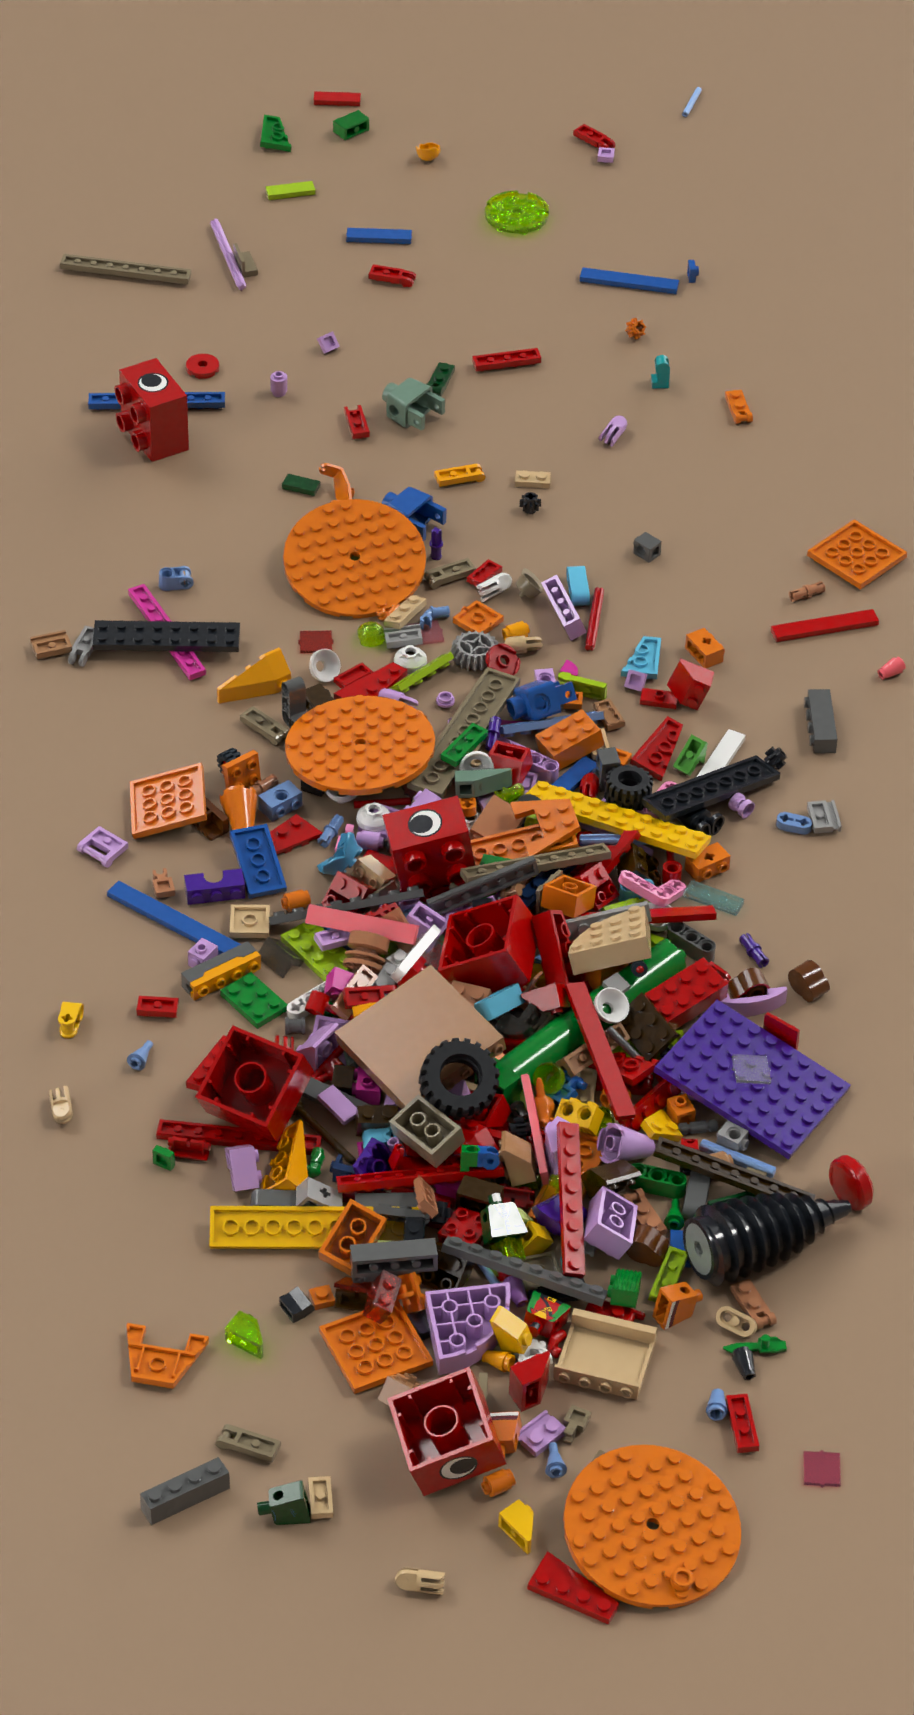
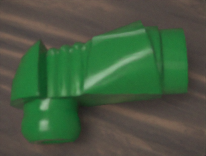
[307,1147,325,1178]

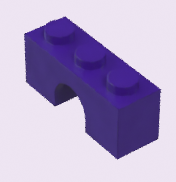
[184,868,245,905]

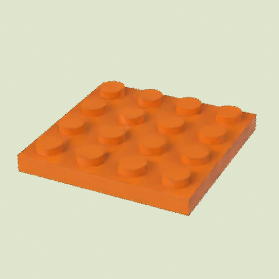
[807,519,907,589]
[130,763,207,839]
[319,1299,433,1394]

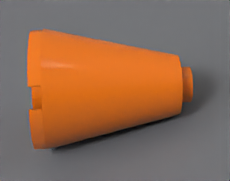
[219,785,257,830]

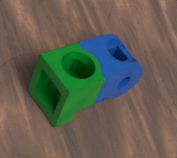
[460,1144,500,1172]

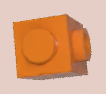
[666,1093,696,1126]

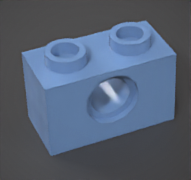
[258,780,302,821]

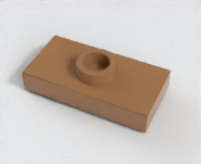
[593,698,625,731]

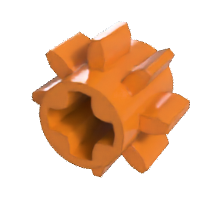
[625,318,646,340]

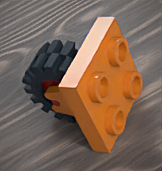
[217,748,261,788]

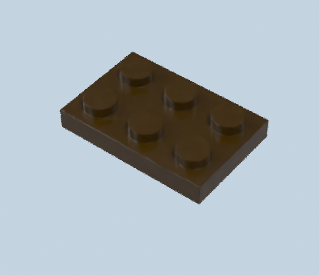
[621,992,679,1062]

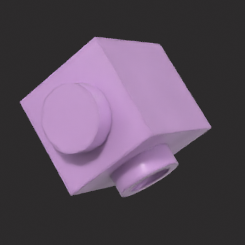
[188,938,218,967]

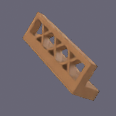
[553,1022,630,1077]

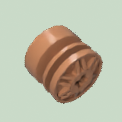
[343,930,390,975]

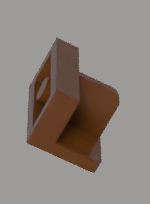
[192,798,229,841]

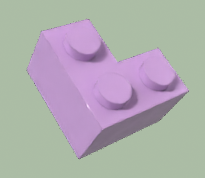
[225,1144,262,1191]

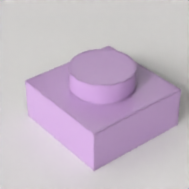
[597,147,615,163]
[317,331,340,354]
[624,669,648,692]

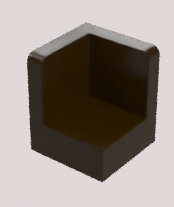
[332,1064,355,1096]

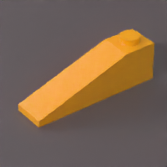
[217,647,291,704]
[260,1119,308,1190]

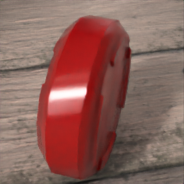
[829,1155,874,1211]

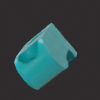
[651,355,670,389]

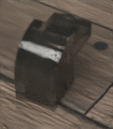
[494,1003,542,1040]

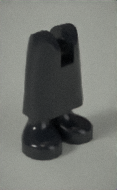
[677,808,725,835]

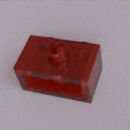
[363,1270,402,1324]

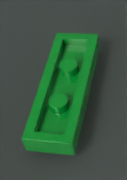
[440,723,488,767]

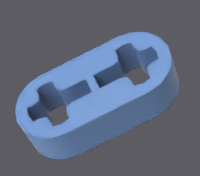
[776,812,812,835]

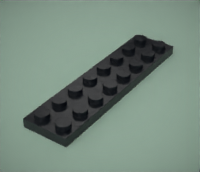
[92,620,240,652]
[641,755,781,822]

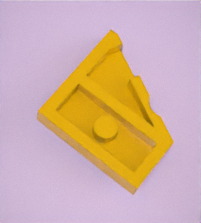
[640,1109,683,1142]

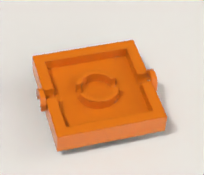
[453,600,504,634]

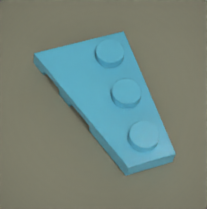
[621,636,661,679]

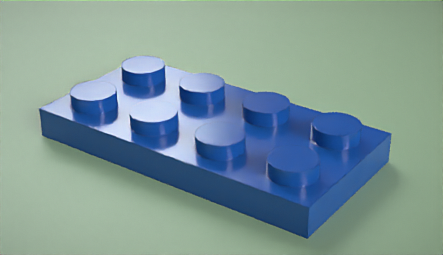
[230,824,287,899]

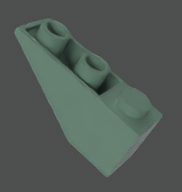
[455,768,512,798]

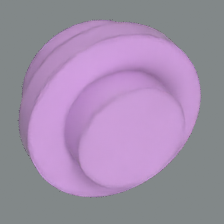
[436,691,455,708]

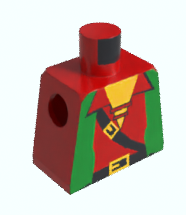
[523,1290,571,1338]

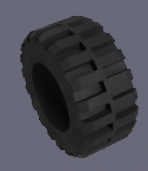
[419,1038,500,1121]

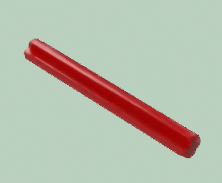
[585,587,604,651]

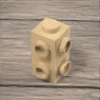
[352,855,397,890]

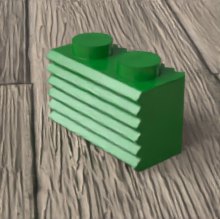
[333,110,369,141]
[607,1268,642,1309]

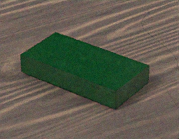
[282,474,320,496]

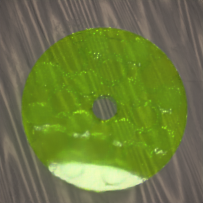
[485,190,549,235]

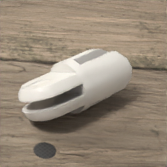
[476,573,512,602]

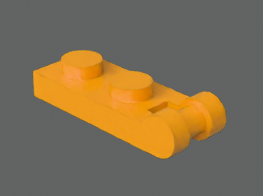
[434,464,486,487]

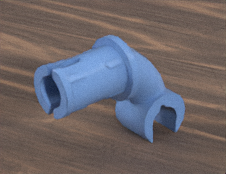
[420,606,450,630]

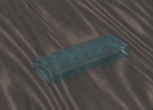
[683,880,745,916]

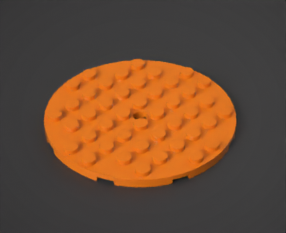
[283,499,426,618]
[285,695,435,796]
[563,1445,741,1609]

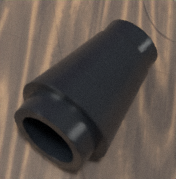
[732,1346,756,1380]

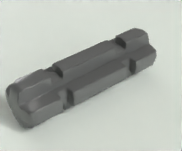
[678,1119,718,1135]

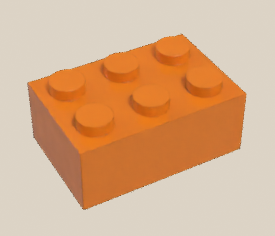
[535,709,604,770]
[319,1198,387,1276]

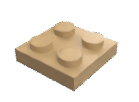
[230,905,270,938]

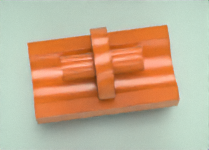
[395,1272,426,1314]

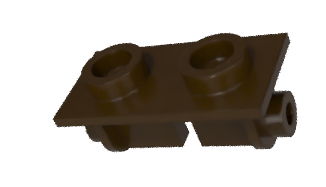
[334,1287,380,1311]

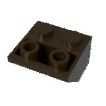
[617,843,661,887]
[581,1159,642,1199]
[419,1242,475,1290]

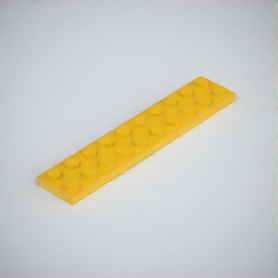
[526,781,711,859]
[209,1206,419,1249]

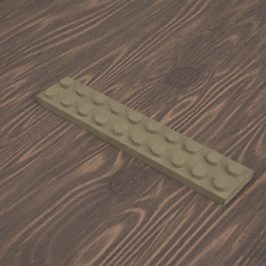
[407,667,520,799]

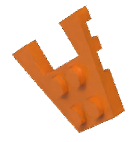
[510,798,581,856]
[126,1323,209,1389]

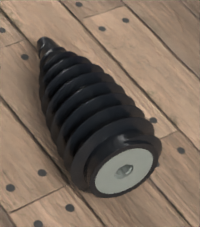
[683,1192,851,1286]

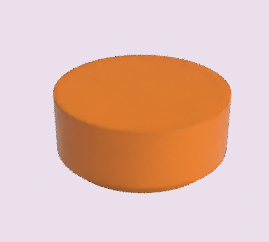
[670,1567,694,1591]

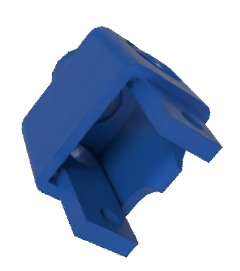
[382,487,447,541]
[506,680,577,721]

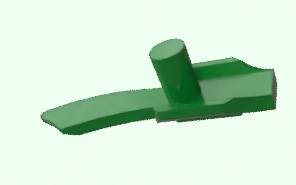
[723,1334,787,1354]

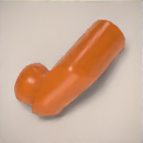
[376,603,400,621]

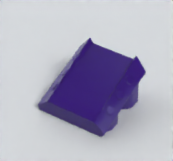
[353,1137,392,1191]
[532,1194,588,1236]

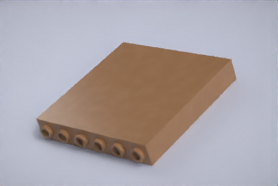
[334,965,506,1110]

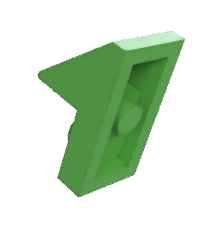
[673,734,708,776]

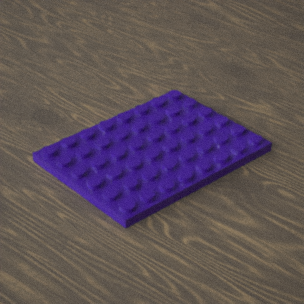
[653,999,851,1159]

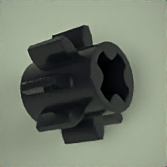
[519,492,541,514]
[764,746,787,770]
[508,1117,531,1141]
[430,1201,452,1223]

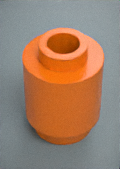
[281,889,311,913]
[481,1469,516,1497]

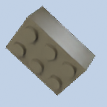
[389,1094,465,1168]

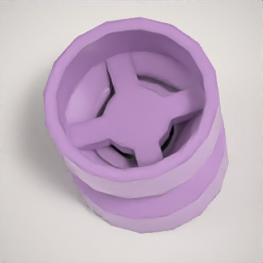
[728,793,755,818]

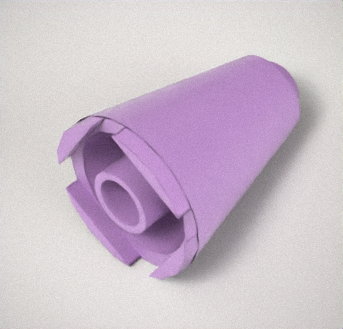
[597,1123,655,1164]

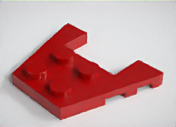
[570,830,641,878]

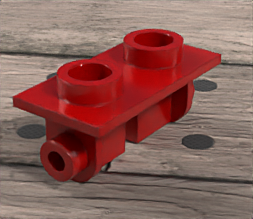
[168,1136,211,1161]
[499,1184,535,1209]

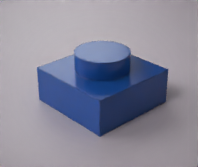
[687,260,699,283]

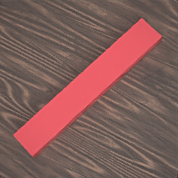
[305,904,419,945]
[521,1074,550,1185]

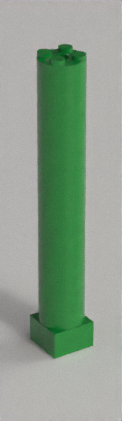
[474,939,686,1106]

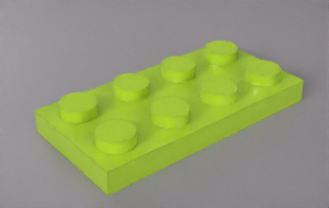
[281,922,353,981]

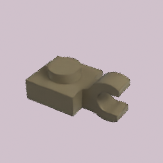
[563,1405,592,1444]

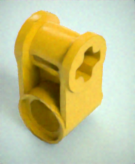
[58,1001,84,1039]

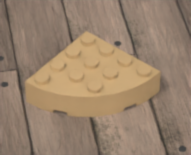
[568,906,651,975]

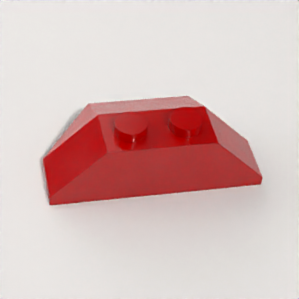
[448,1116,499,1157]

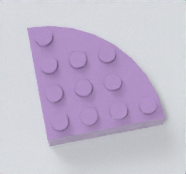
[425,1282,511,1375]

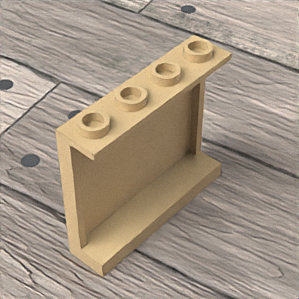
[553,1308,657,1400]

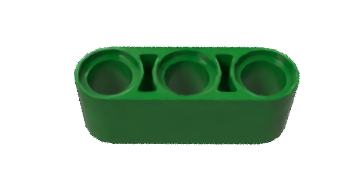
[629,1163,687,1199]

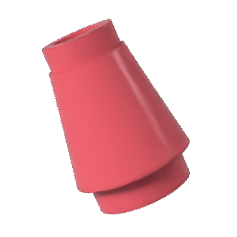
[877,657,906,680]

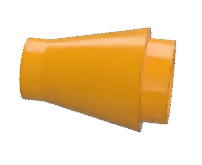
[482,1350,516,1373]

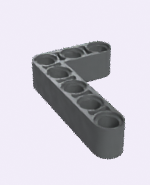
[282,676,307,728]

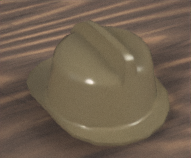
[516,568,543,599]

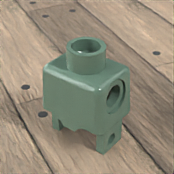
[382,378,445,431]

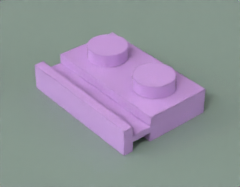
[519,1410,566,1457]

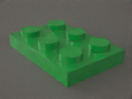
[220,972,288,1029]

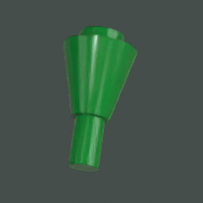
[664,1198,684,1230]

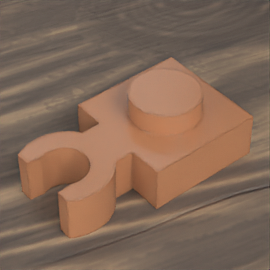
[152,868,175,899]

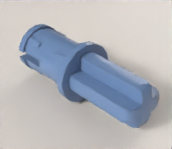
[318,814,344,848]

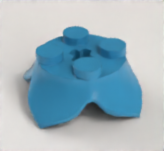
[317,832,363,876]

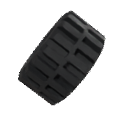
[604,765,653,812]

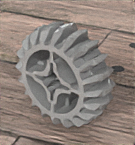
[451,630,498,671]

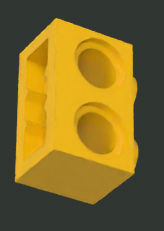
[554,1097,605,1136]

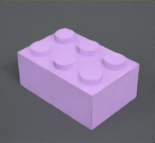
[583,1186,638,1260]

